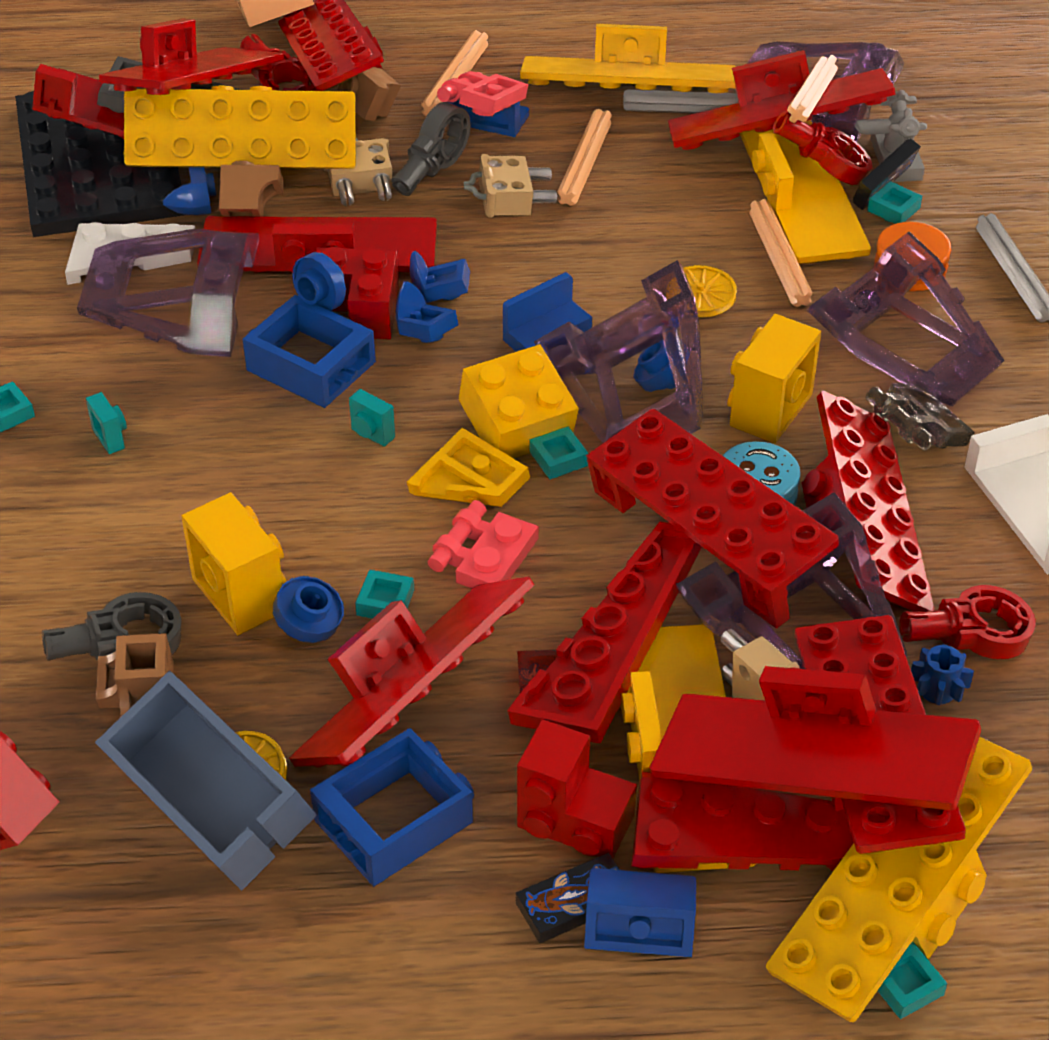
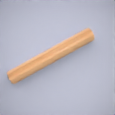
[421,30,488,117]
[787,55,838,124]
[557,109,612,206]
[749,199,813,307]

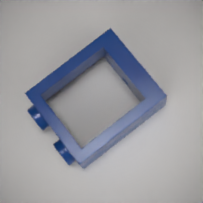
[242,295,376,408]
[310,728,474,887]

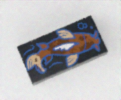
[853,138,921,210]
[515,853,620,943]

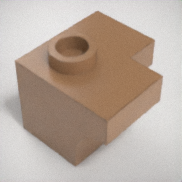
[336,67,401,129]
[219,161,283,216]
[96,633,174,717]

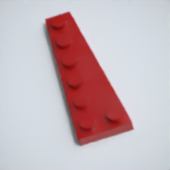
[507,521,702,744]
[631,771,854,871]

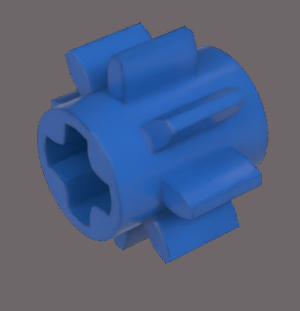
[911,644,974,705]

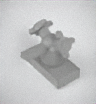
[854,90,927,182]

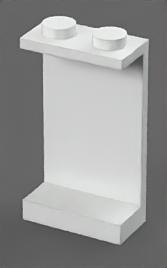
[964,414,1049,575]

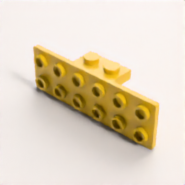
[520,24,736,93]
[124,85,356,169]
[740,120,871,264]
[621,624,756,873]
[766,737,1033,1022]

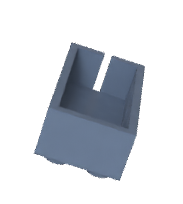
[95,670,317,891]

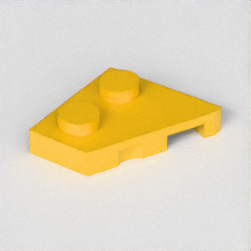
[407,427,530,507]

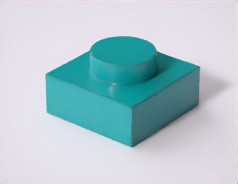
[867,181,923,224]
[0,381,35,432]
[349,389,395,447]
[86,392,127,454]
[530,426,589,480]
[355,569,415,619]
[878,942,948,1019]

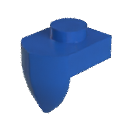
[163,167,216,216]
[410,251,470,303]
[395,281,458,343]

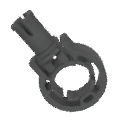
[391,102,471,196]
[42,592,181,661]

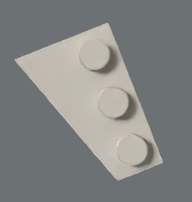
[65,222,197,285]

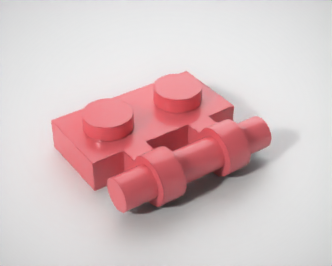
[437,71,528,116]
[427,500,539,589]

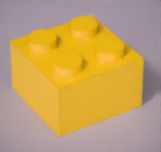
[727,313,821,444]
[458,344,579,458]
[181,492,287,636]

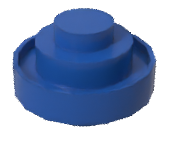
[292,252,346,311]
[633,336,691,392]
[273,576,344,643]

